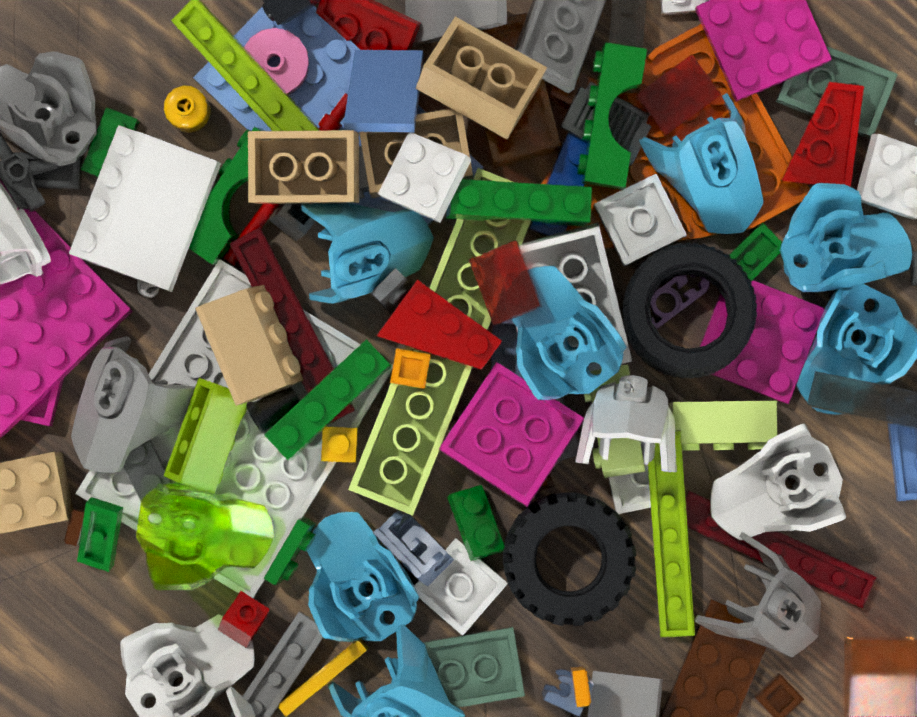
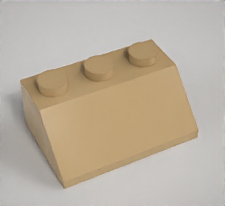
[195,285,303,406]

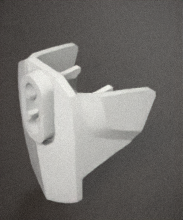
[0,182,51,285]
[575,375,677,472]
[710,424,846,540]
[120,614,255,717]

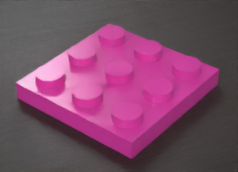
[695,0,832,102]
[699,280,825,404]
[439,362,584,507]

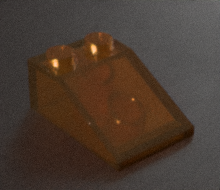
[844,637,917,717]

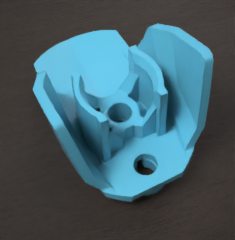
[639,93,764,234]
[779,183,912,292]
[301,203,434,304]
[503,266,627,400]
[796,284,917,415]
[307,512,419,642]
[328,624,465,717]

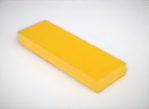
[278,640,369,717]

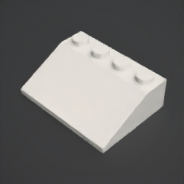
[69,125,221,292]
[497,223,632,372]

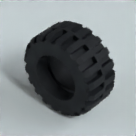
[503,492,637,626]

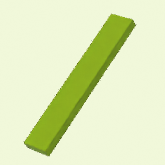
[171,0,321,131]
[648,430,695,638]

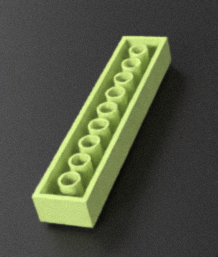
[348,168,531,516]

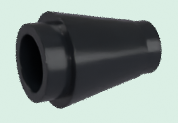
[247,387,300,433]

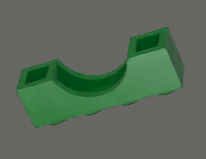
[577,42,647,190]
[189,126,265,264]
[446,179,592,227]
[264,339,392,461]

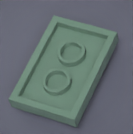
[776,46,898,139]
[423,627,525,708]

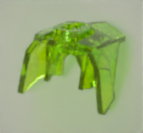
[136,483,274,590]

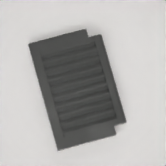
[559,81,651,166]

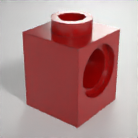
[218,591,270,648]

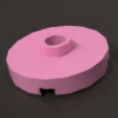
[244,28,309,95]

